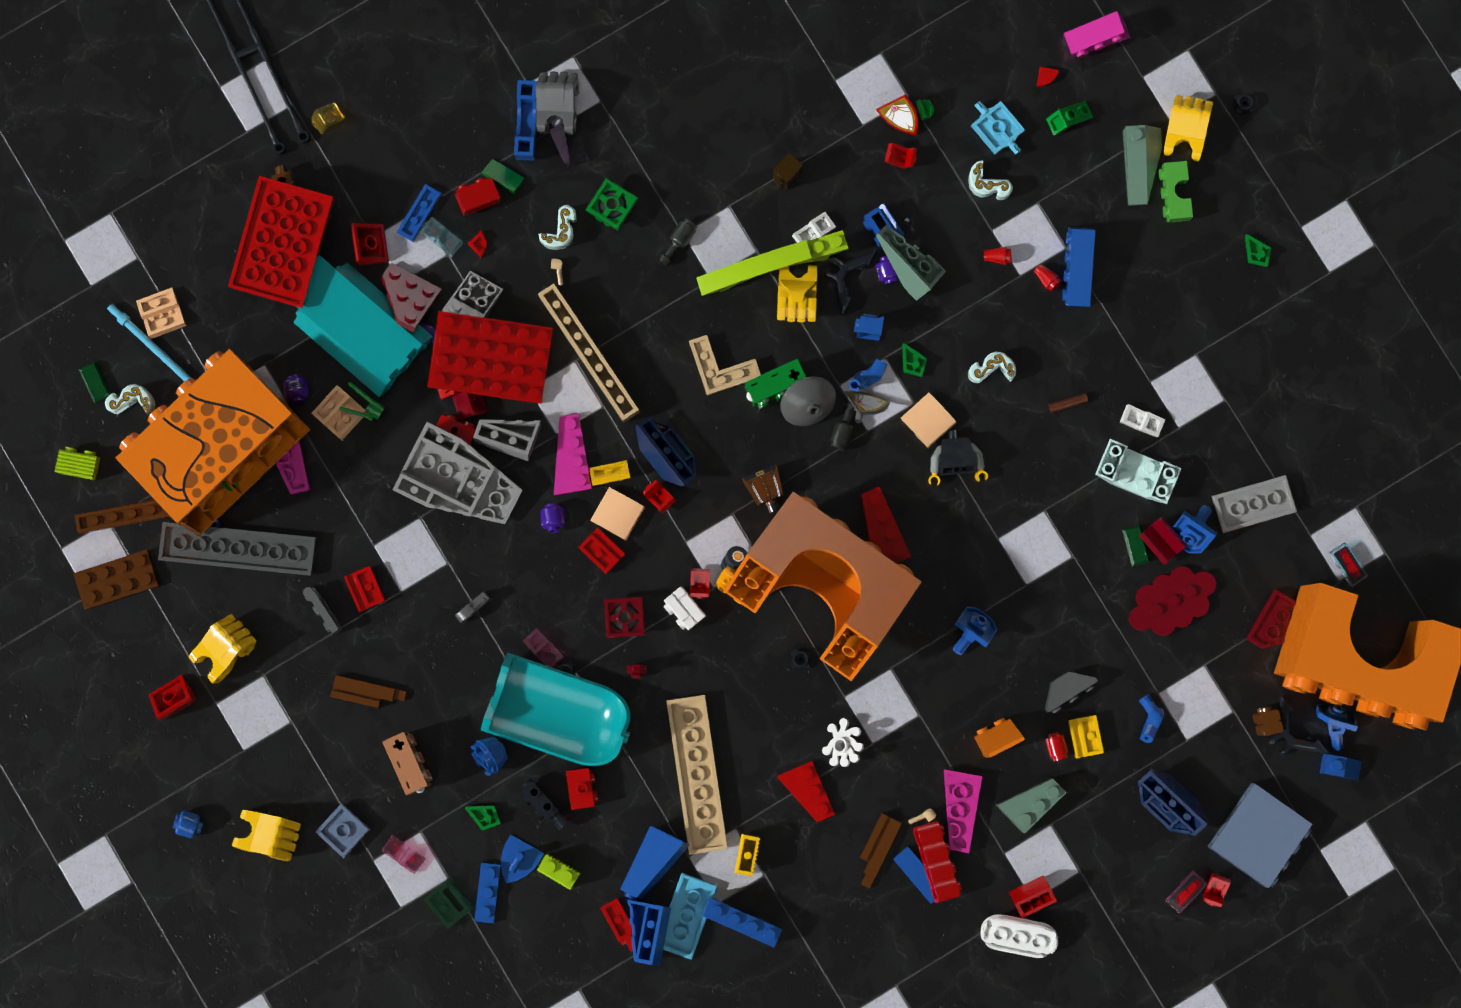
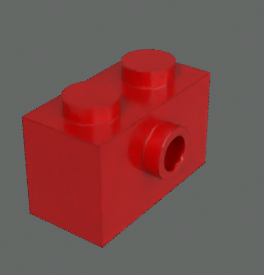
[455,177,500,216]
[437,414,476,447]
[566,768,598,810]
[1009,875,1057,918]

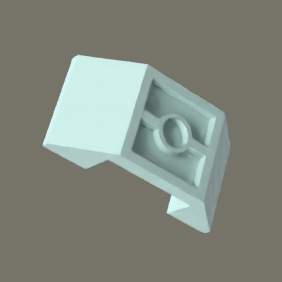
[1095,439,1181,504]

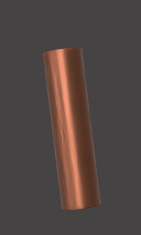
[1049,393,1088,413]

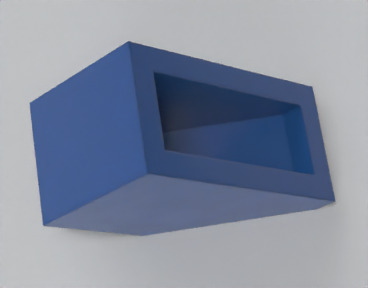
[1320,754,1362,780]

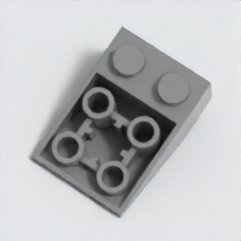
[442,271,503,318]

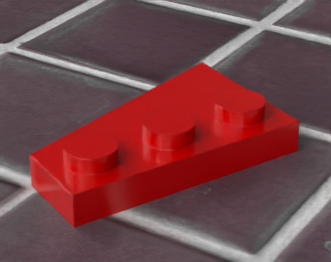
[777,761,835,822]

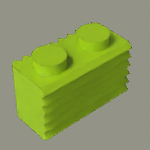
[55,447,101,480]
[537,853,580,890]

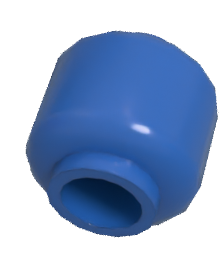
[172,811,203,838]

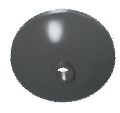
[780,376,836,426]

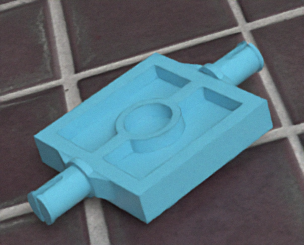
[971,101,1025,155]

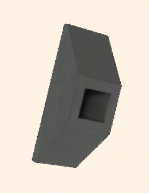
[1045,672,1098,713]

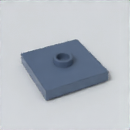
[316,803,371,858]

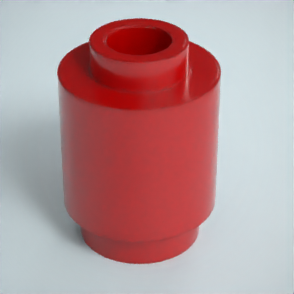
[1045,732,1069,761]

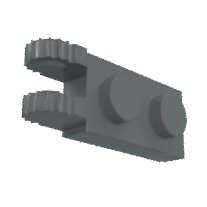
[303,587,343,634]

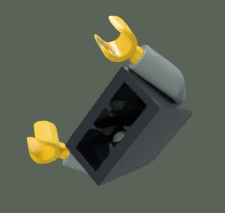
[929,430,988,485]

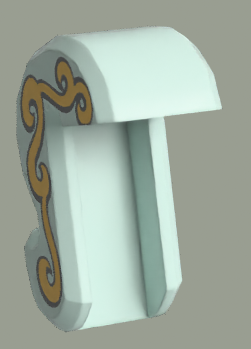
[968,160,1013,200]
[538,205,577,250]
[968,351,1016,383]
[105,384,155,415]

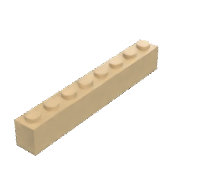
[538,284,640,423]

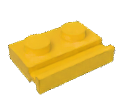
[1068,715,1104,758]

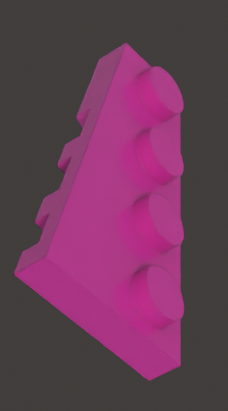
[554,414,592,496]
[276,440,310,495]
[944,770,982,853]

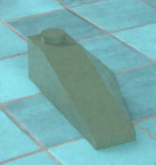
[1123,125,1162,206]
[876,225,946,301]

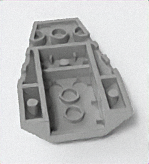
[393,422,522,524]

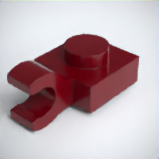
[627,664,647,679]

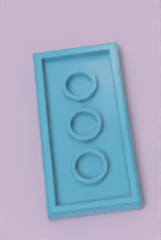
[663,873,718,960]

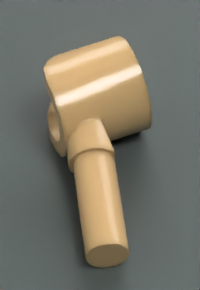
[551,259,563,285]
[908,809,936,824]

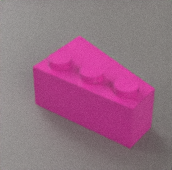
[1064,11,1131,58]

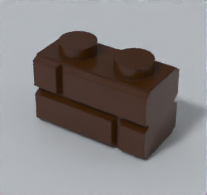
[1252,706,1284,736]

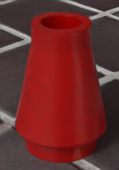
[984,246,1012,265]
[1034,264,1062,292]

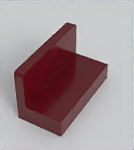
[452,392,488,421]
[1139,517,1187,565]

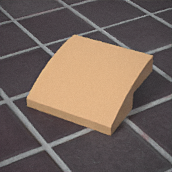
[136,288,186,339]
[312,385,368,440]
[901,393,956,448]
[590,487,645,540]

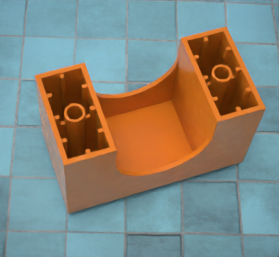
[724,492,921,681]
[1274,583,1461,730]

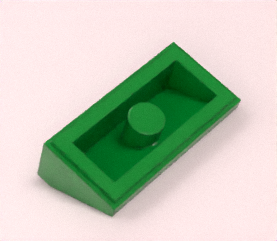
[482,159,525,195]

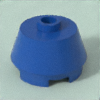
[471,737,508,776]

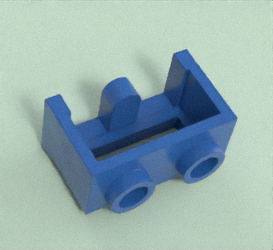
[863,203,904,247]
[854,314,884,341]

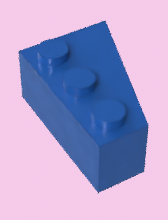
[628,900,671,966]

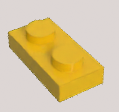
[589,460,630,486]

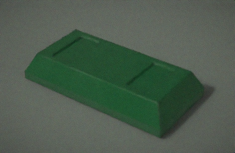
[79,361,111,404]
[1122,525,1151,567]

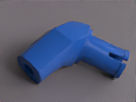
[849,358,888,391]
[1139,694,1164,743]

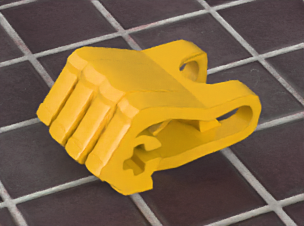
[1164,95,1213,161]
[777,265,817,322]
[189,614,256,684]
[232,810,301,861]

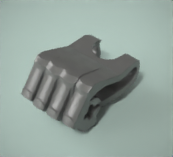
[536,71,579,135]

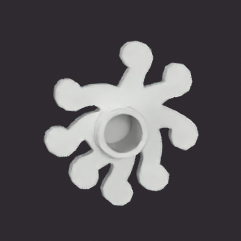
[822,718,864,767]

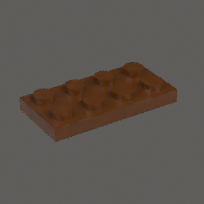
[73,549,159,610]

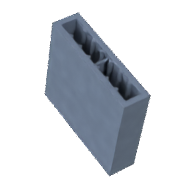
[1208,783,1312,888]

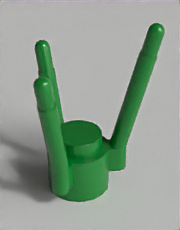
[339,382,385,421]

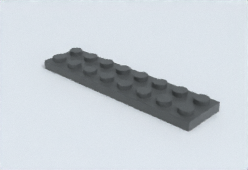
[158,522,316,576]

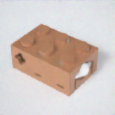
[383,732,433,795]

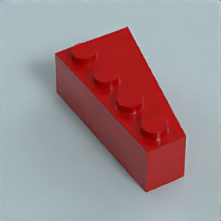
[861,487,911,564]

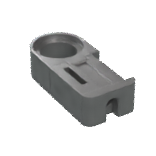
[455,591,491,623]

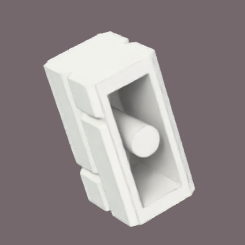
[663,586,706,631]

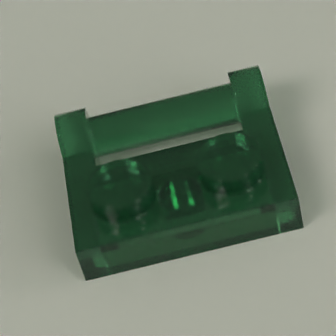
[423,877,475,929]

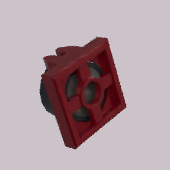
[604,597,645,638]

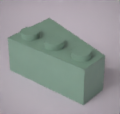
[996,778,1066,833]

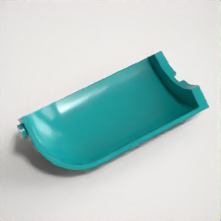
[481,653,630,766]

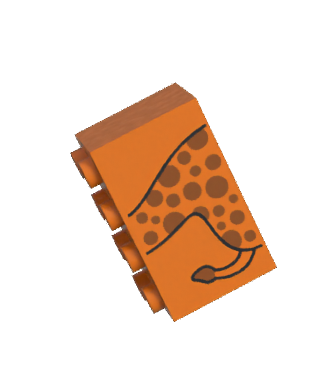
[116,349,311,536]

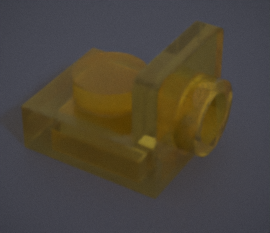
[311,102,344,133]

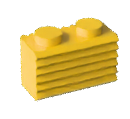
[734,834,760,876]

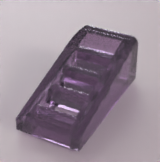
[550,124,571,168]

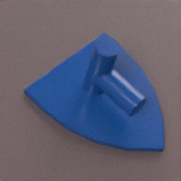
[501,834,544,883]

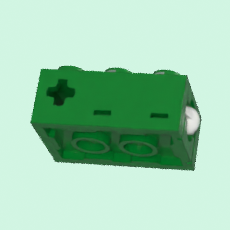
[745,359,806,409]

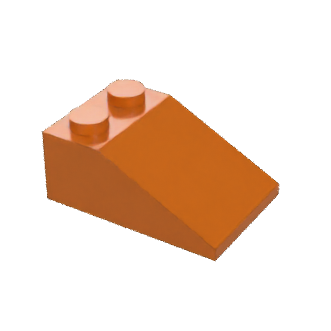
[974,718,1025,758]

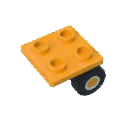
[715,546,747,604]

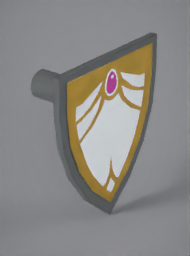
[844,391,891,423]

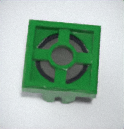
[586,178,638,231]

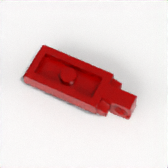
[600,898,633,952]

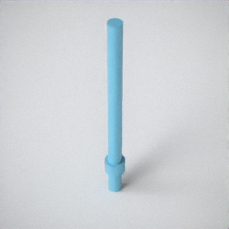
[107,304,191,382]

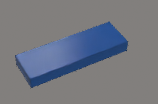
[397,184,443,243]
[893,846,934,904]

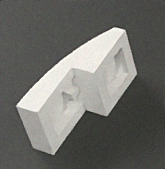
[792,212,836,243]
[1120,404,1165,437]

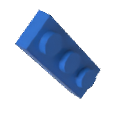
[474,863,501,923]

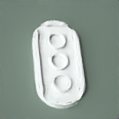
[981,914,1058,958]

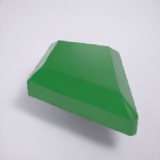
[1245,234,1271,267]
[902,343,927,377]
[465,806,501,831]

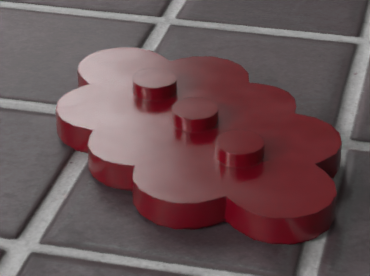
[1129,566,1216,636]

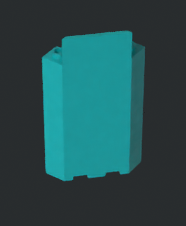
[294,255,433,397]

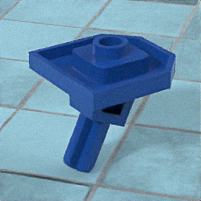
[1172,505,1217,553]
[953,607,998,655]
[1316,703,1358,751]

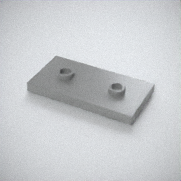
[1212,475,1297,533]

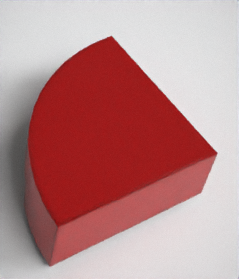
[1036,67,1059,87]
[468,231,487,258]

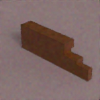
[330,675,407,708]
[860,813,902,889]

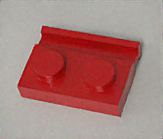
[578,527,625,574]
[344,566,385,612]

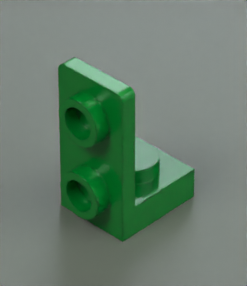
[1046,101,1093,136]

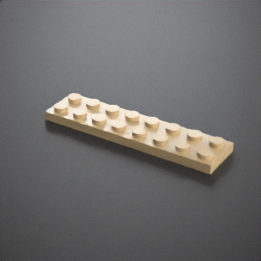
[667,695,728,855]

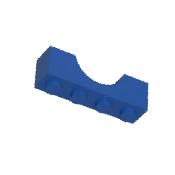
[514,80,537,161]
[701,896,782,947]

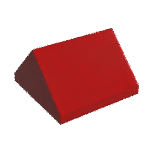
[351,223,389,266]
[149,675,197,720]

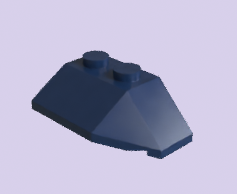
[636,416,697,487]
[1138,769,1209,836]

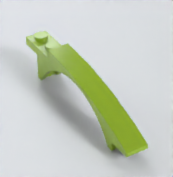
[696,230,848,296]

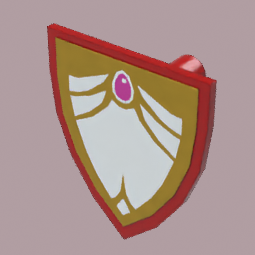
[876,94,919,135]

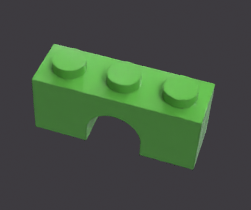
[1159,161,1193,223]

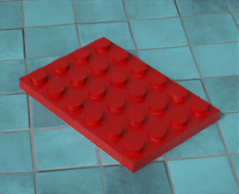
[228,176,334,308]
[427,311,553,404]

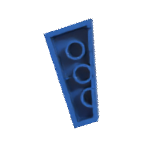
[1062,227,1095,307]

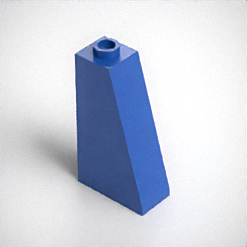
[620,826,689,901]

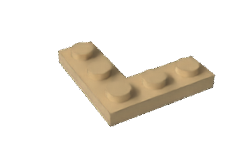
[689,335,761,396]

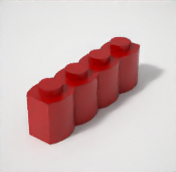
[913,821,962,904]

